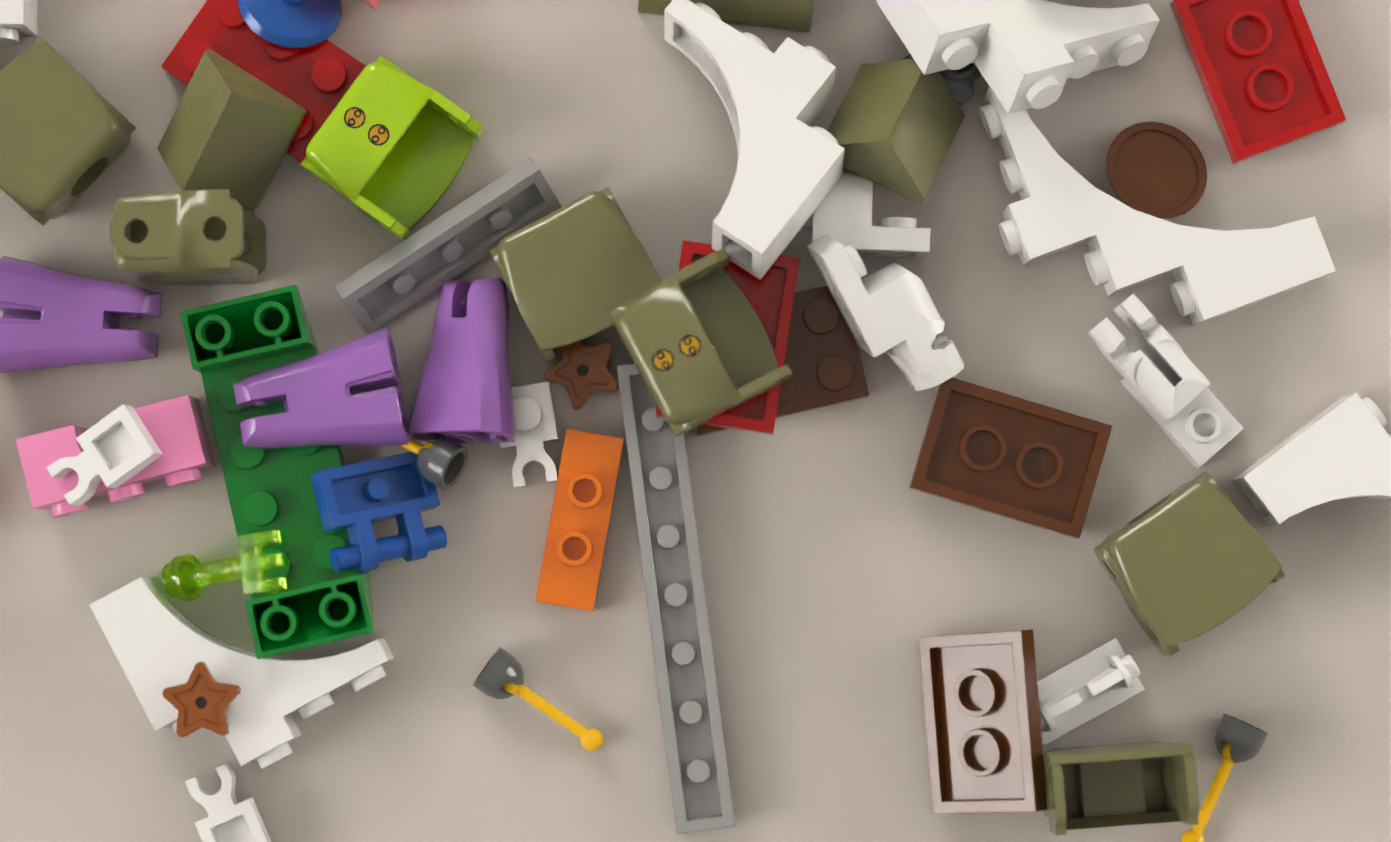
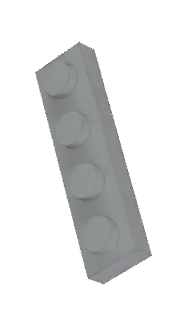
[334,157,562,334]

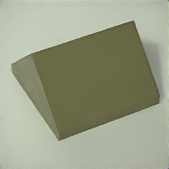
[157,49,308,209]
[827,59,965,205]

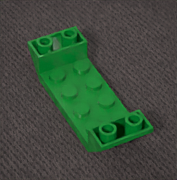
[180,285,375,659]

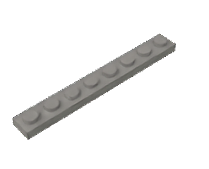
[617,363,736,834]

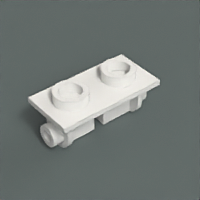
[1037,638,1145,747]

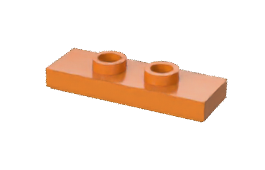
[536,428,625,612]

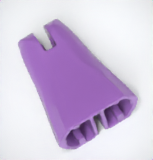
[0,256,162,373]
[408,278,515,444]
[233,328,410,448]

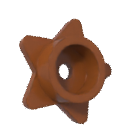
[544,341,619,410]
[163,661,241,738]

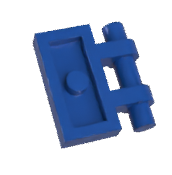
[310,452,447,573]

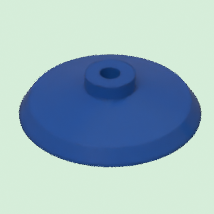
[238,0,342,48]

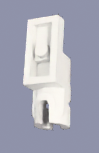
[798,171,930,259]
[807,235,964,391]
[1088,293,1244,468]

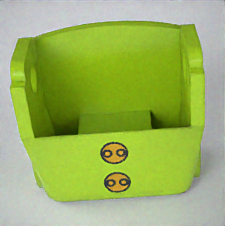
[300,56,485,241]

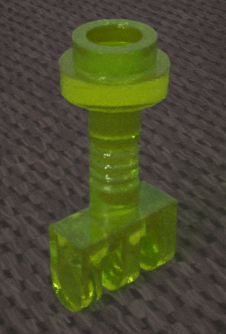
[162,530,287,602]

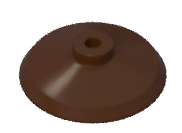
[1106,122,1207,219]

